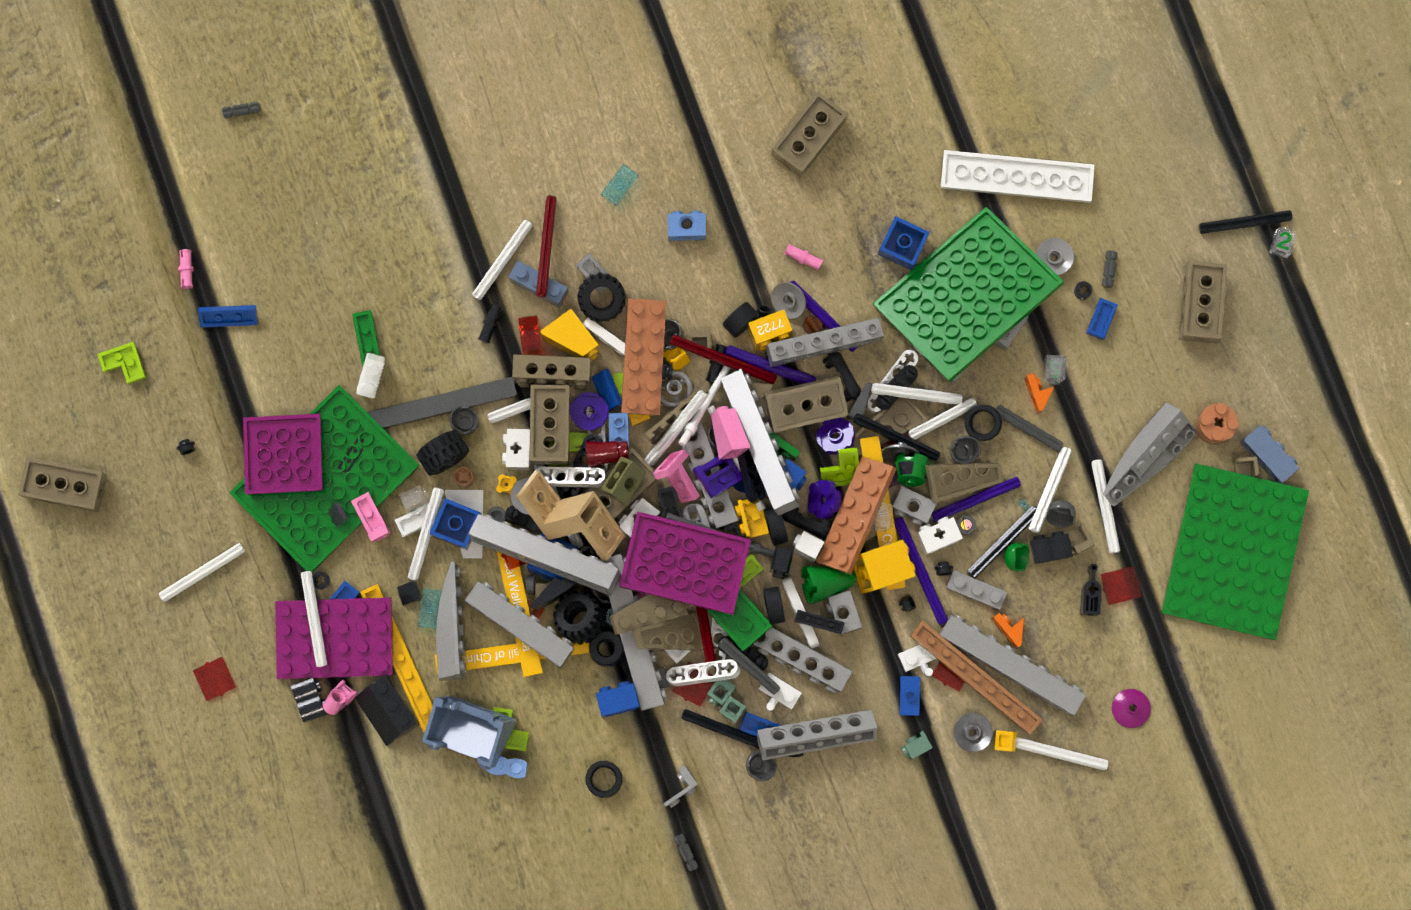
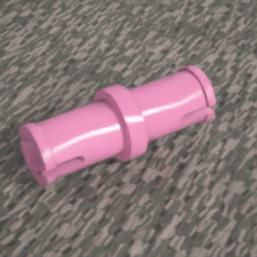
[784,243,823,271]
[178,249,194,289]

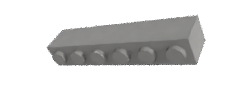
[465,582,574,669]

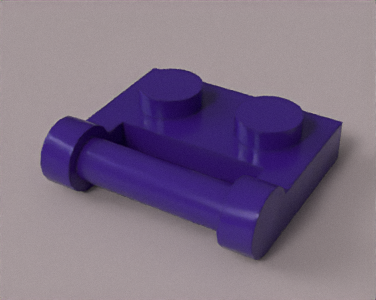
[693,456,742,498]

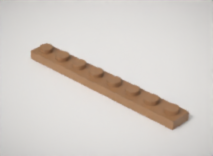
[910,621,1042,735]

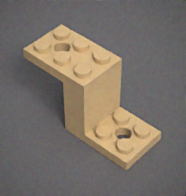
[516,471,625,561]

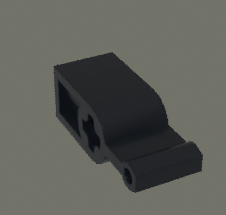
[1080,564,1102,616]

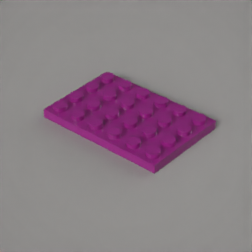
[619,511,751,615]
[275,597,394,679]

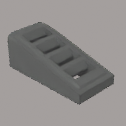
[847,382,872,420]

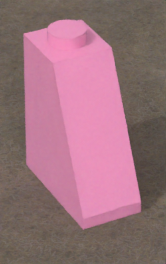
[711,406,750,460]

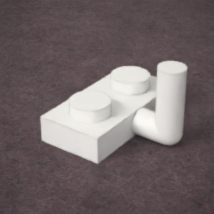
[898,645,936,677]
[759,673,802,711]

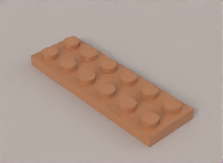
[621,298,666,416]
[816,457,896,575]

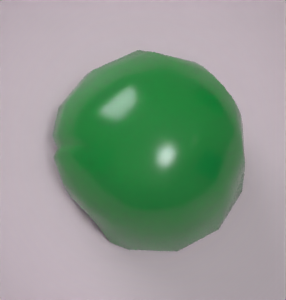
[1004,542,1030,572]

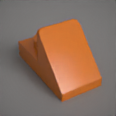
[1024,373,1054,414]
[991,613,1024,649]

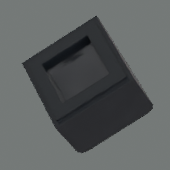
[397,581,421,606]

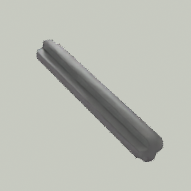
[996,405,1063,451]
[718,638,780,695]

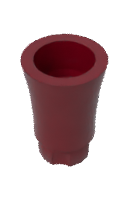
[586,441,629,468]

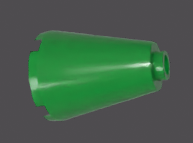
[801,566,857,604]

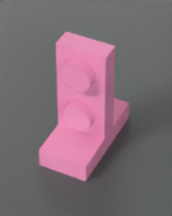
[653,449,700,503]
[351,492,391,543]

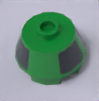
[893,453,930,487]

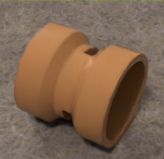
[454,466,474,488]

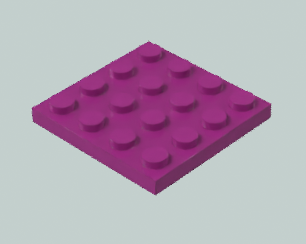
[243,414,323,495]

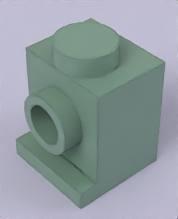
[707,680,736,707]
[719,696,746,723]
[901,731,932,760]

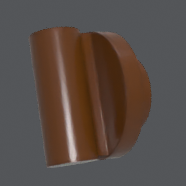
[803,315,823,334]

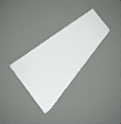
[445,490,483,558]

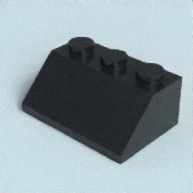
[355,675,419,746]

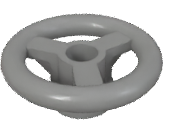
[660,371,693,408]

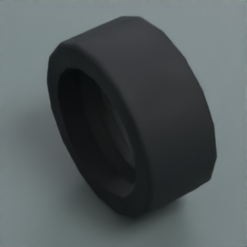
[964,405,1002,441]
[764,508,788,546]
[763,586,785,625]
[585,761,623,798]

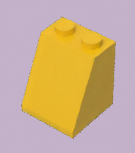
[540,309,600,362]
[853,540,915,594]

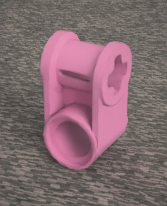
[323,680,358,715]

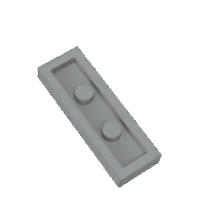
[946,570,1007,611]

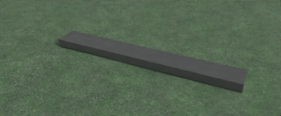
[367,377,517,429]

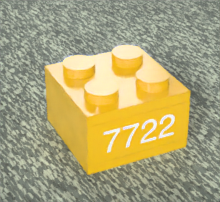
[748,310,793,352]

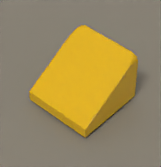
[663,347,690,371]

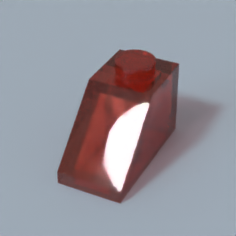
[518,315,543,355]

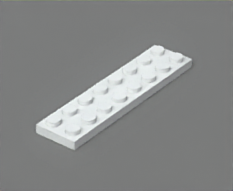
[940,150,1094,203]

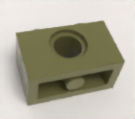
[601,456,647,505]

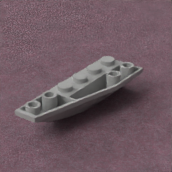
[1103,403,1198,506]
[436,562,467,681]

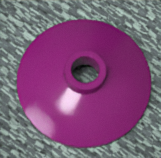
[1112,689,1151,728]

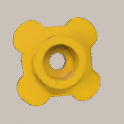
[496,474,517,495]

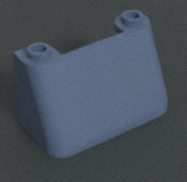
[422,696,516,770]

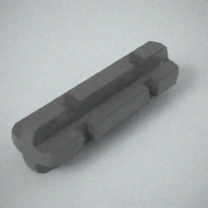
[222,102,260,118]
[1102,251,1118,288]
[674,834,698,871]

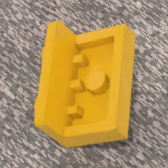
[734,499,769,539]

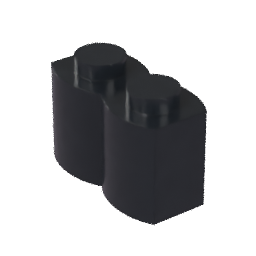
[658,486,683,518]
[1030,531,1073,565]
[769,547,794,579]
[291,678,327,723]

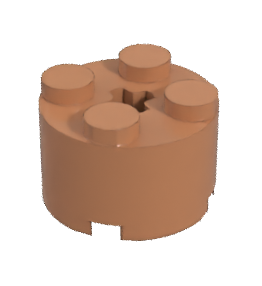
[1196,403,1239,444]

